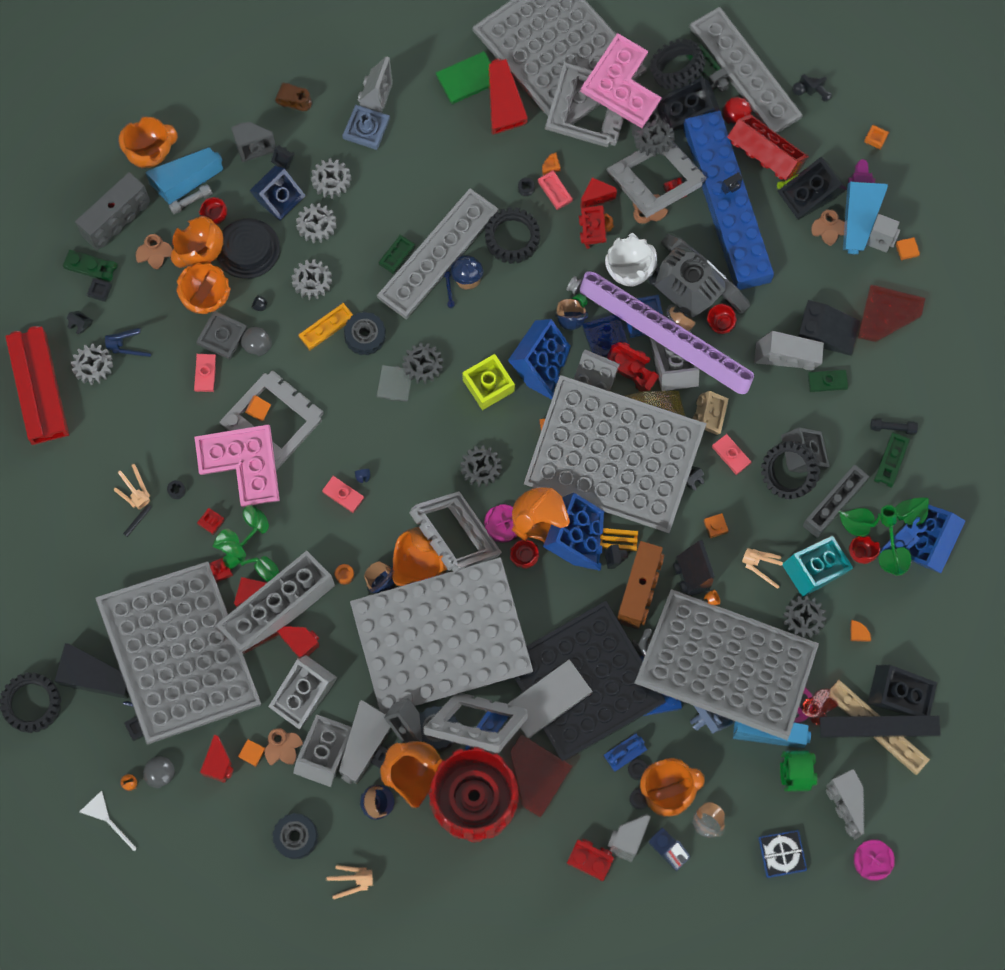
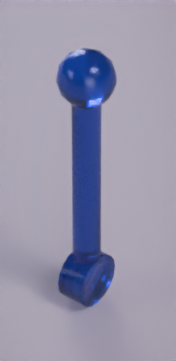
[444,271,455,308]

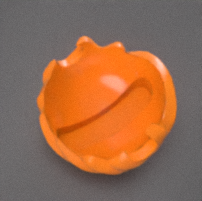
[176,262,231,314]

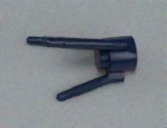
[105,328,151,357]

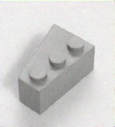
[754,331,824,370]

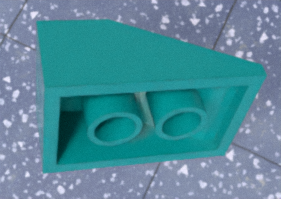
[782,536,853,597]

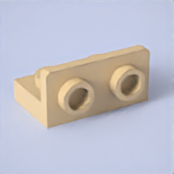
[693,391,728,435]

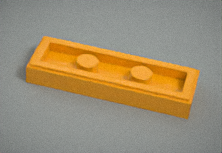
[298,303,353,350]

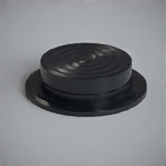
[217,218,280,279]

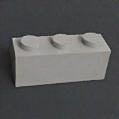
[607,815,650,862]

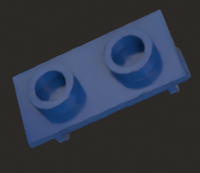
[603,734,647,772]

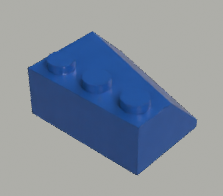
[508,319,570,399]
[543,492,604,571]
[908,498,965,573]

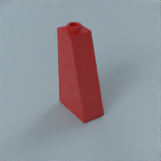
[488,59,528,135]

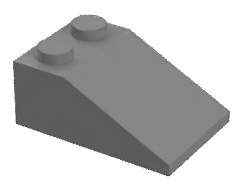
[358,57,392,113]
[650,338,699,391]
[268,655,337,730]
[293,714,352,787]

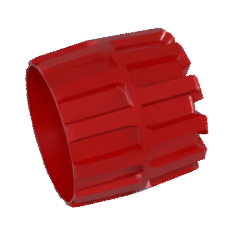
[429,747,519,843]

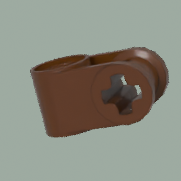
[275,83,312,111]

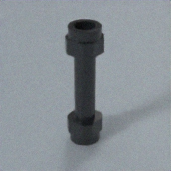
[870,418,918,434]

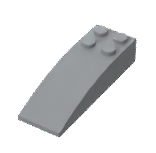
[216,551,335,652]

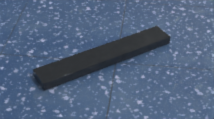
[819,716,941,738]

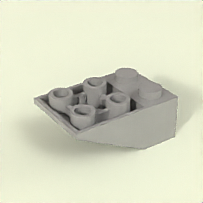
[826,769,864,840]

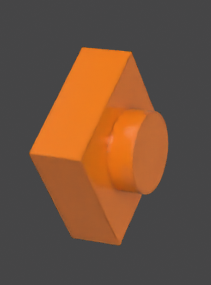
[704,513,729,538]

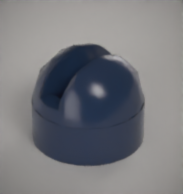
[355,469,371,483]

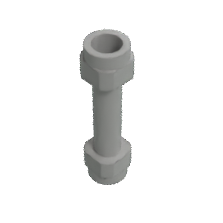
[168,185,212,215]

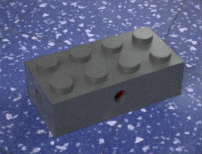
[75,172,150,250]

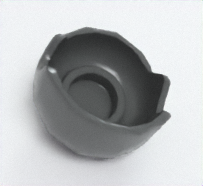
[241,327,272,356]
[143,756,175,789]

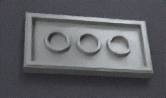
[508,660,593,739]

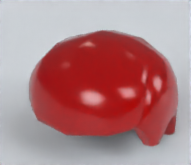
[722,97,751,124]
[199,197,227,224]
[707,303,737,334]
[849,536,881,564]
[510,540,539,569]

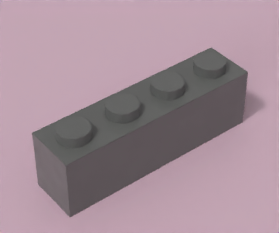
[803,464,870,538]

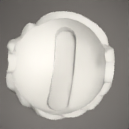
[605,233,657,287]

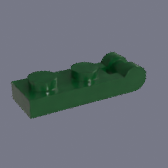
[63,250,118,282]
[874,432,910,488]

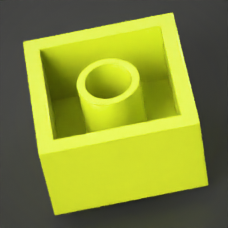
[462,354,515,410]

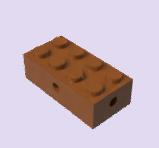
[617,541,665,630]

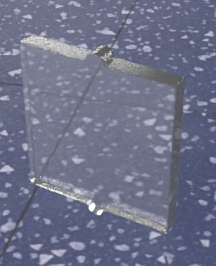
[377,365,411,402]

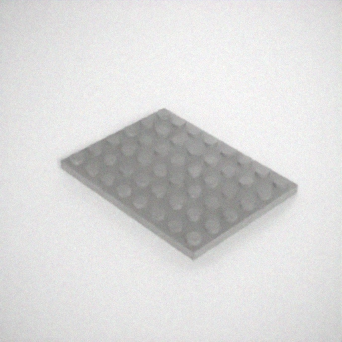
[473,0,647,125]
[524,375,706,533]
[350,557,534,715]
[95,561,261,745]
[635,589,819,740]

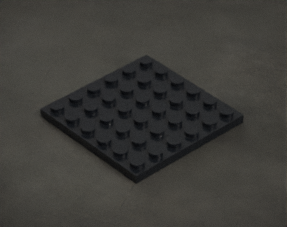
[514,601,666,762]

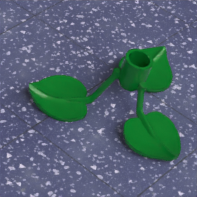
[840,498,929,576]
[213,505,279,582]

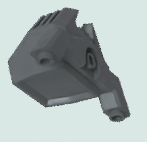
[654,234,750,318]

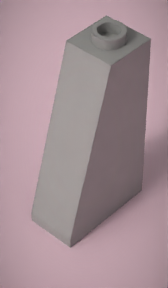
[339,700,392,784]

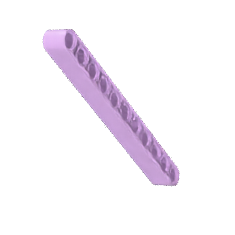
[580,271,754,394]

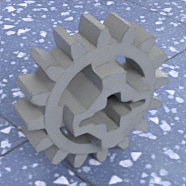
[311,159,351,199]
[296,203,336,243]
[291,259,332,300]
[71,344,113,385]

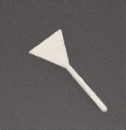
[79,791,136,851]

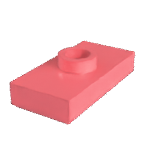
[538,170,573,210]
[194,354,216,392]
[712,434,752,475]
[322,476,365,513]

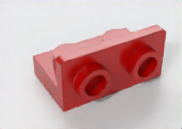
[579,205,607,249]
[607,342,651,380]
[567,839,614,881]

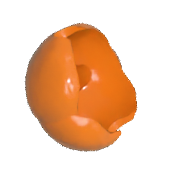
[119,117,178,168]
[171,216,223,268]
[640,758,705,816]

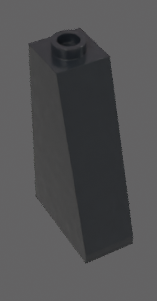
[55,643,129,699]

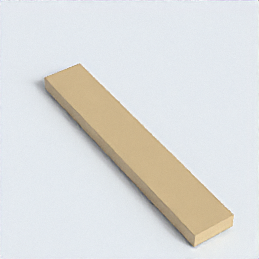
[825,680,930,775]

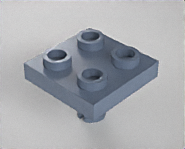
[343,105,390,150]
[690,705,733,734]

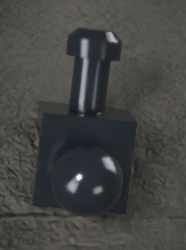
[792,73,832,102]

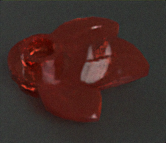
[802,688,838,725]

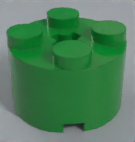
[780,751,817,792]

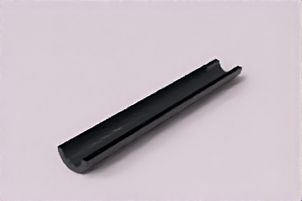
[123,504,152,537]

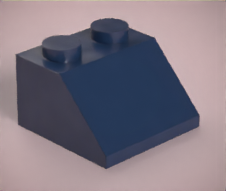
[249,166,306,220]

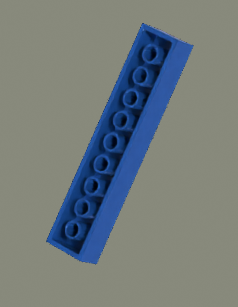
[683,111,774,290]

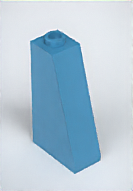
[145,148,223,205]
[843,182,888,254]
[733,721,811,748]

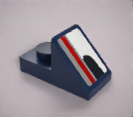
[648,827,691,871]

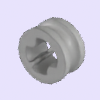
[566,276,582,295]

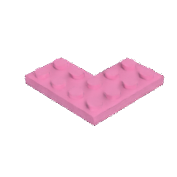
[580,33,661,128]
[195,425,280,507]

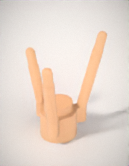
[114,464,151,509]
[742,548,783,589]
[326,865,373,899]

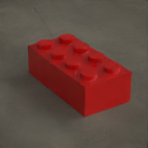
[727,114,809,180]

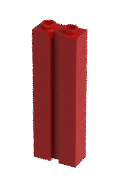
[5,326,69,445]

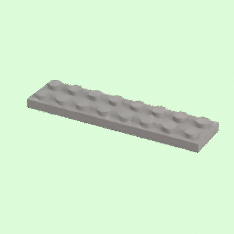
[690,7,802,133]
[377,189,499,319]

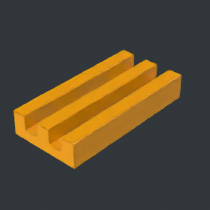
[600,528,638,551]

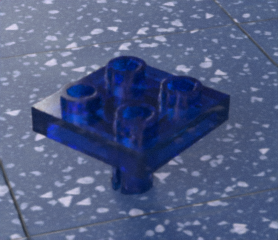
[582,315,629,357]

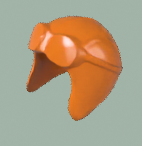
[511,487,570,543]
[393,527,448,586]
[380,741,442,808]

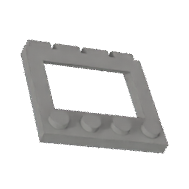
[545,63,624,147]
[607,141,706,218]
[219,371,324,471]
[409,491,502,572]
[424,693,528,753]

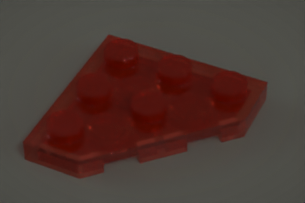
[858,285,925,342]
[511,735,572,818]

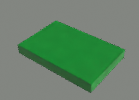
[436,52,491,105]

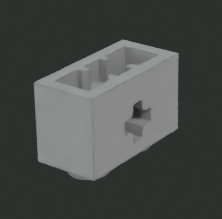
[866,214,900,253]

